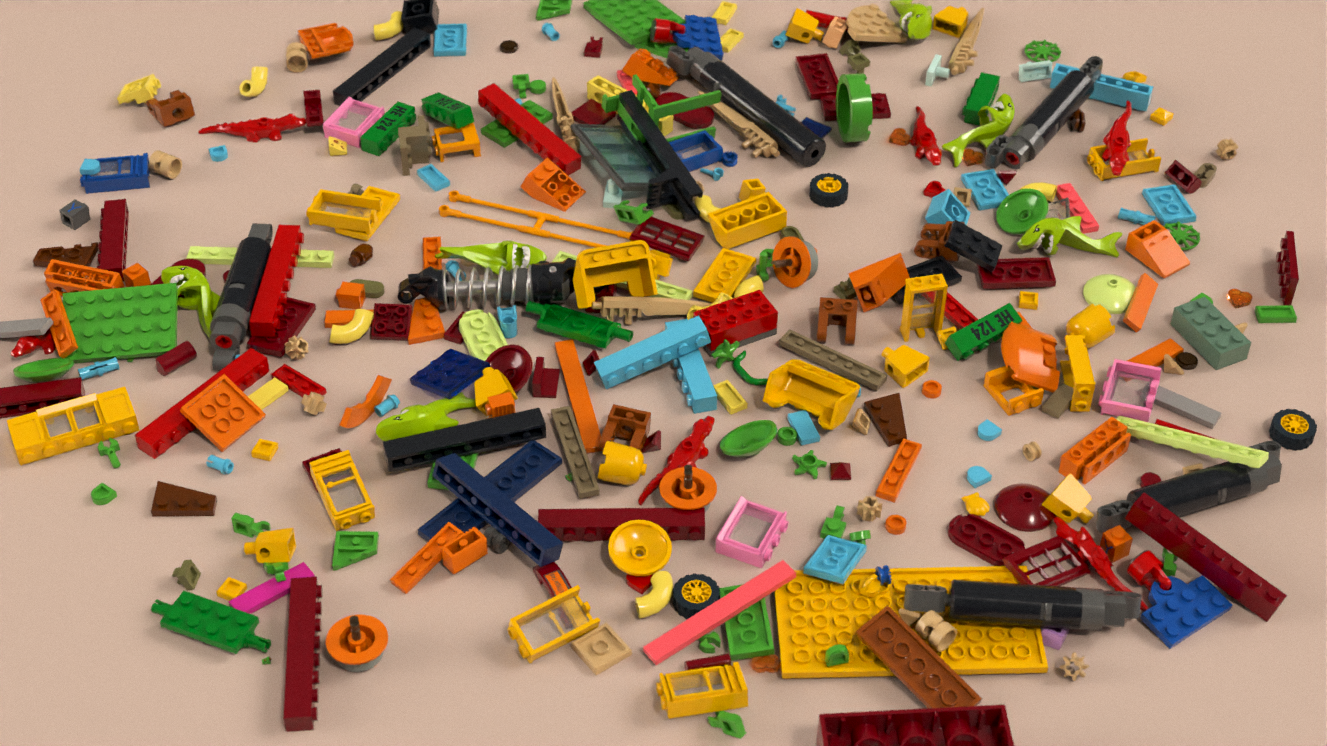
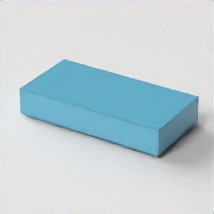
[417,164,450,192]
[787,410,820,446]

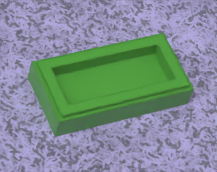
[1254,305,1297,323]

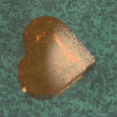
[889,128,910,146]
[962,149,984,166]
[1227,289,1252,309]
[752,654,781,673]

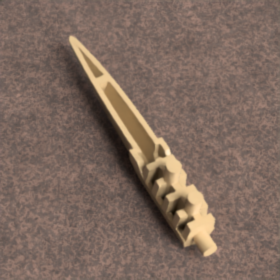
[948,8,985,75]
[552,77,580,152]
[697,91,780,158]
[592,296,711,325]

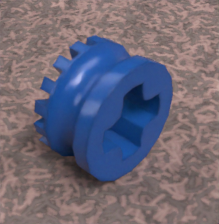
[722,151,738,167]
[875,565,891,586]

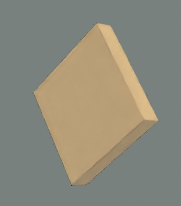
[571,622,632,676]

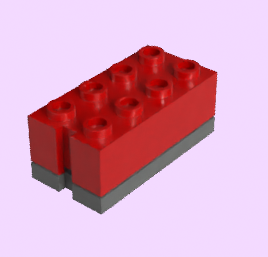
[693,290,778,357]

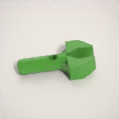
[756,252,769,282]
[98,438,121,469]
[698,631,721,653]

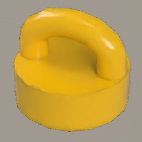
[859,574,881,598]

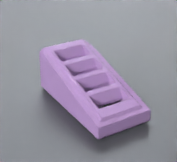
[1041,627,1070,650]

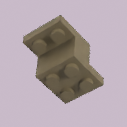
[398,115,432,176]

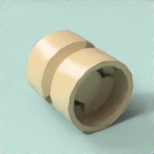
[286,42,308,73]
[148,150,182,179]
[915,610,957,652]

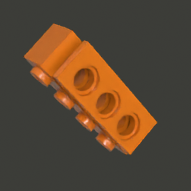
[44,259,125,296]
[1058,417,1131,485]

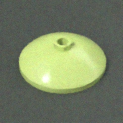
[1083,274,1136,314]

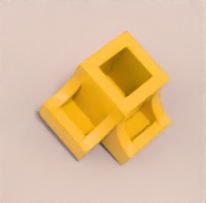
[739,178,766,201]
[650,250,673,280]

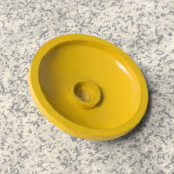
[608,520,672,576]

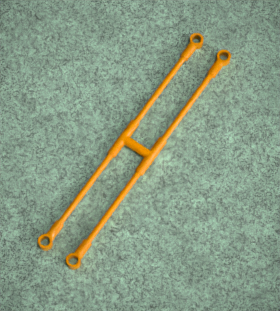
[439,190,633,248]

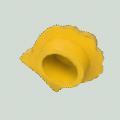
[961,492,990,516]

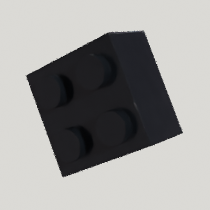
[401,0,439,34]

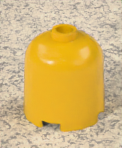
[1066,303,1115,349]
[598,441,647,486]

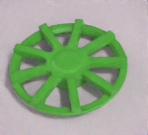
[1025,40,1061,62]
[1164,221,1200,250]

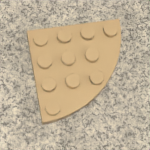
[846,4,908,43]

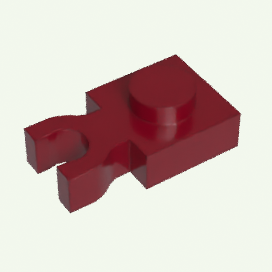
[584,36,603,58]

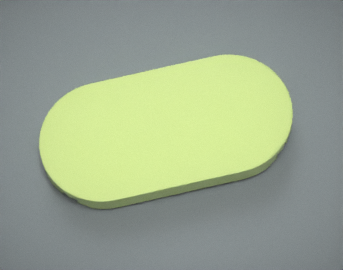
[459,309,508,366]

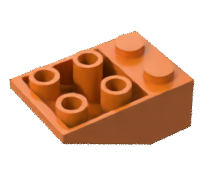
[622,48,680,86]
[520,157,586,212]
[1125,220,1190,278]
[848,253,910,312]

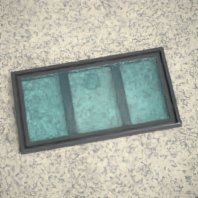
[570,124,666,192]

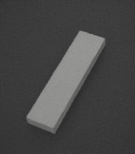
[0,317,54,338]
[1140,382,1222,429]

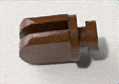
[646,83,661,100]
[1070,109,1086,132]
[349,243,373,266]

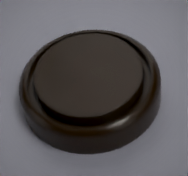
[500,40,518,54]
[1175,352,1198,370]

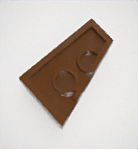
[33,242,99,267]
[864,393,907,447]
[151,481,217,517]

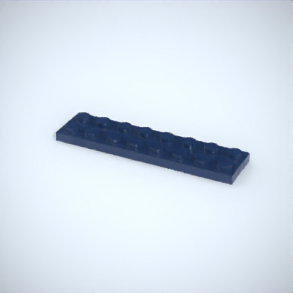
[418,440,562,542]

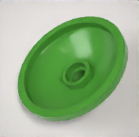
[996,188,1049,234]
[13,358,74,383]
[720,420,777,457]

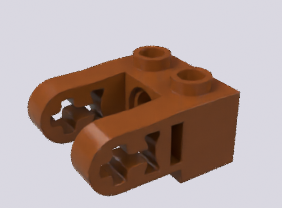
[146,90,195,127]
[914,221,965,261]
[817,297,858,345]
[599,404,651,451]

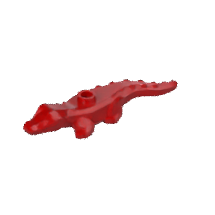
[1102,101,1132,176]
[910,106,942,166]
[198,113,306,143]
[10,328,56,358]
[638,416,715,505]
[1054,517,1149,611]

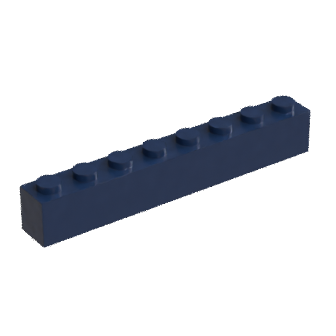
[432,453,563,567]

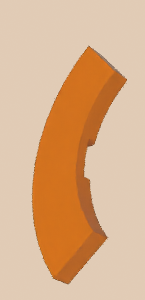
[340,375,392,428]

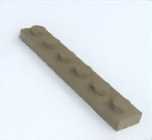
[779,329,887,391]
[551,406,600,499]

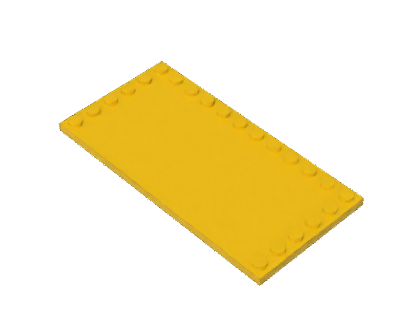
[774,566,1048,679]

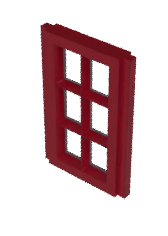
[629,216,705,262]
[1002,536,1090,586]

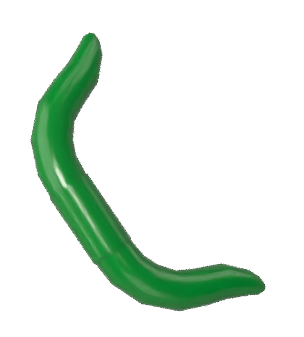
[733,350,768,386]

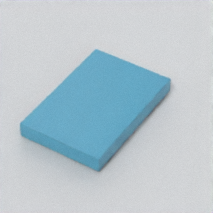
[434,24,467,57]
[961,169,1009,211]
[1142,184,1197,226]
[803,535,867,584]

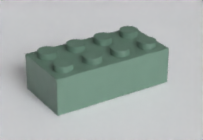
[1170,297,1252,370]

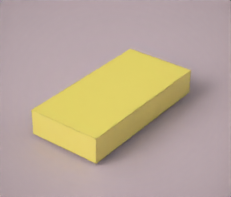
[712,1,737,25]
[720,28,744,53]
[248,377,289,410]
[713,380,748,415]

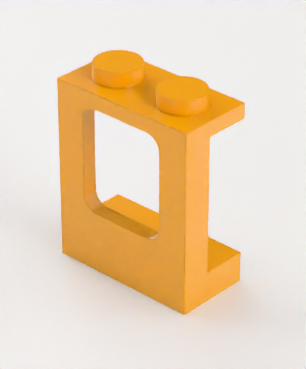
[431,123,481,162]
[984,366,1044,416]

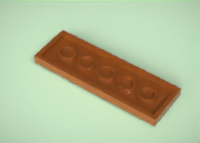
[855,605,982,708]

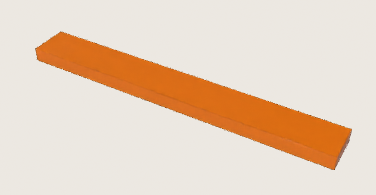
[555,339,603,453]

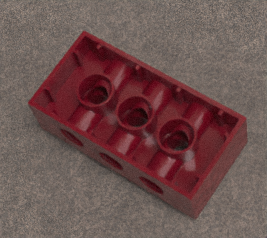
[816,704,1014,746]

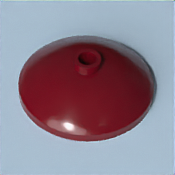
[480,344,533,393]
[994,483,1056,532]

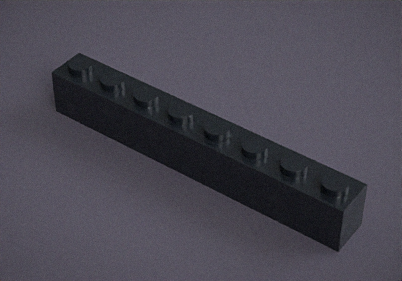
[333,27,431,106]
[382,408,546,473]

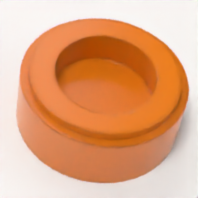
[922,380,942,399]
[885,515,907,535]

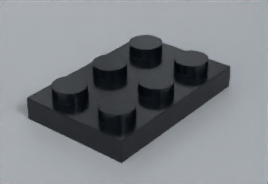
[944,219,1003,272]

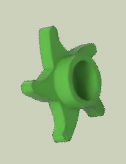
[711,339,740,369]
[792,450,827,479]

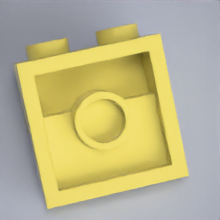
[117,74,161,104]

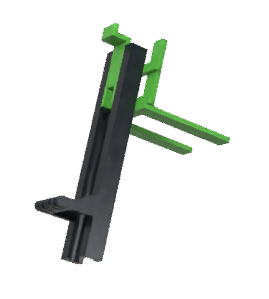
[602,74,721,221]

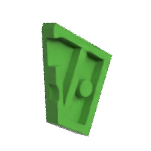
[536,0,572,21]
[332,531,379,570]

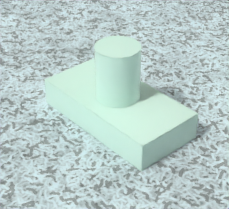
[925,54,950,87]
[1019,60,1052,82]
[603,178,624,208]

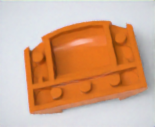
[297,23,354,60]
[1001,322,1060,393]

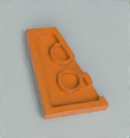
[408,297,445,345]

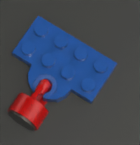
[650,15,723,60]
[1127,550,1233,649]

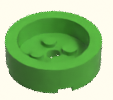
[836,73,873,143]

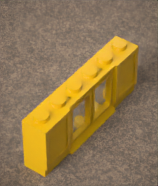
[7,386,140,466]

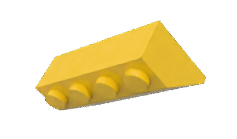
[708,192,787,249]

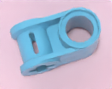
[497,305,518,338]

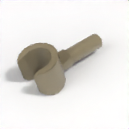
[348,184,364,196]

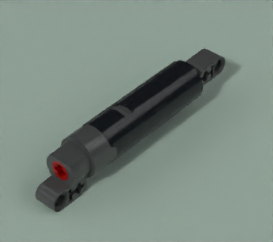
[985,56,1103,169]
[210,223,273,371]
[1096,441,1282,533]
[904,580,1142,631]

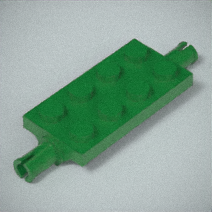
[526,301,634,349]
[151,590,271,654]

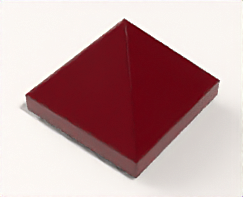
[997,170,1017,185]
[582,350,600,376]
[641,430,661,453]
[830,462,851,480]

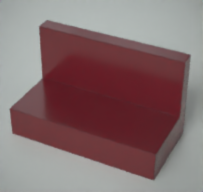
[532,357,560,398]

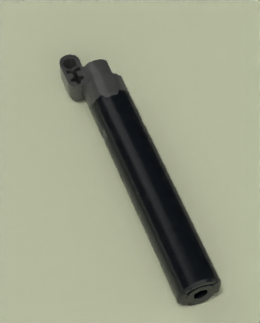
[666,46,826,167]

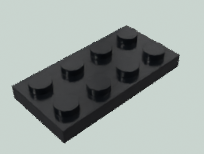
[892,255,962,304]

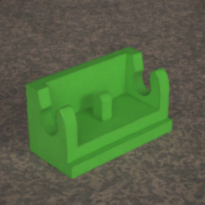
[613,200,654,225]

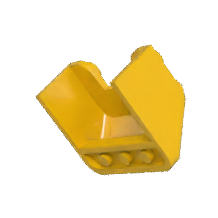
[573,240,658,309]
[762,359,860,430]

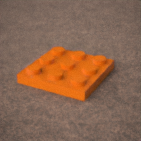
[180,374,266,452]

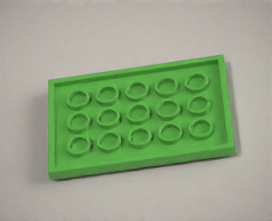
[583,0,685,45]
[60,283,178,363]

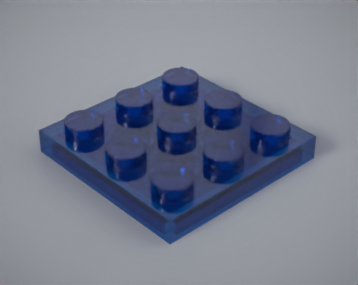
[409,349,490,400]

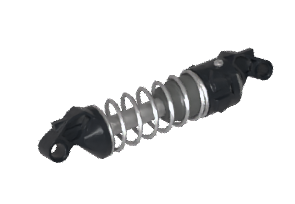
[398,258,605,310]

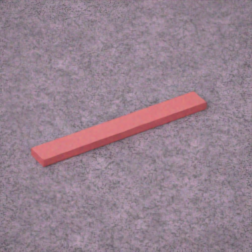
[643,560,796,665]

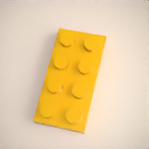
[335,186,401,241]
[693,248,756,303]

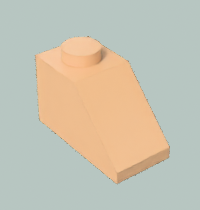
[822,16,848,49]

